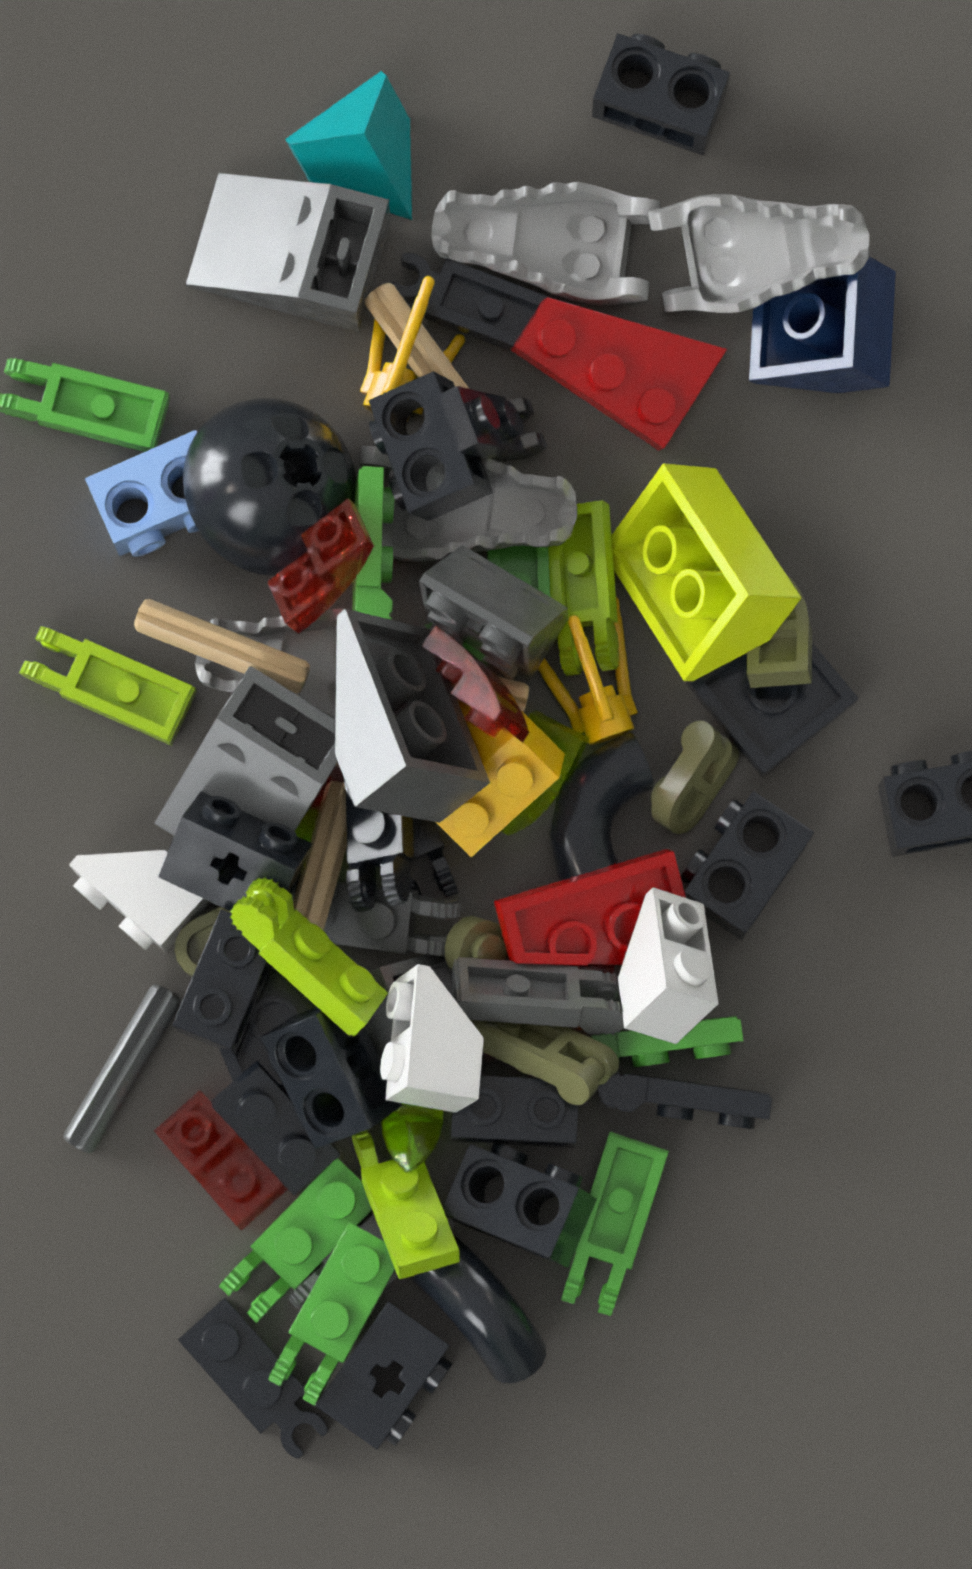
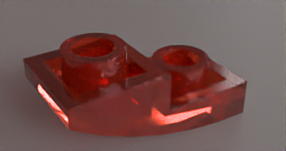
[267,499,374,634]
[422,626,530,743]
[154,1090,288,1231]

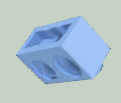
[85,430,199,557]

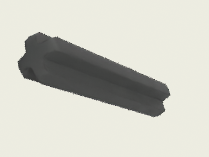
[64,984,181,1154]

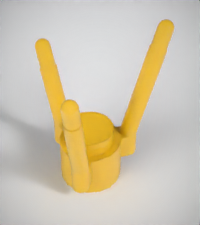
[360,276,466,422]
[538,596,638,745]

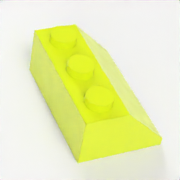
[612,463,802,681]

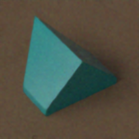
[285,71,412,220]

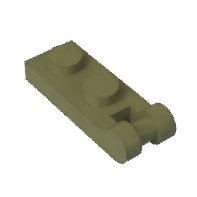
[470,1020,619,1105]

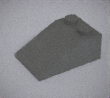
[335,609,490,823]

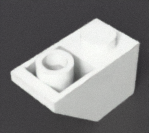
[69,850,211,953]
[618,887,718,1044]
[380,964,484,1113]

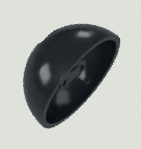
[183,398,356,576]

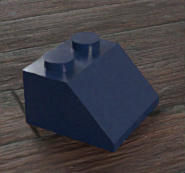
[749,256,896,393]

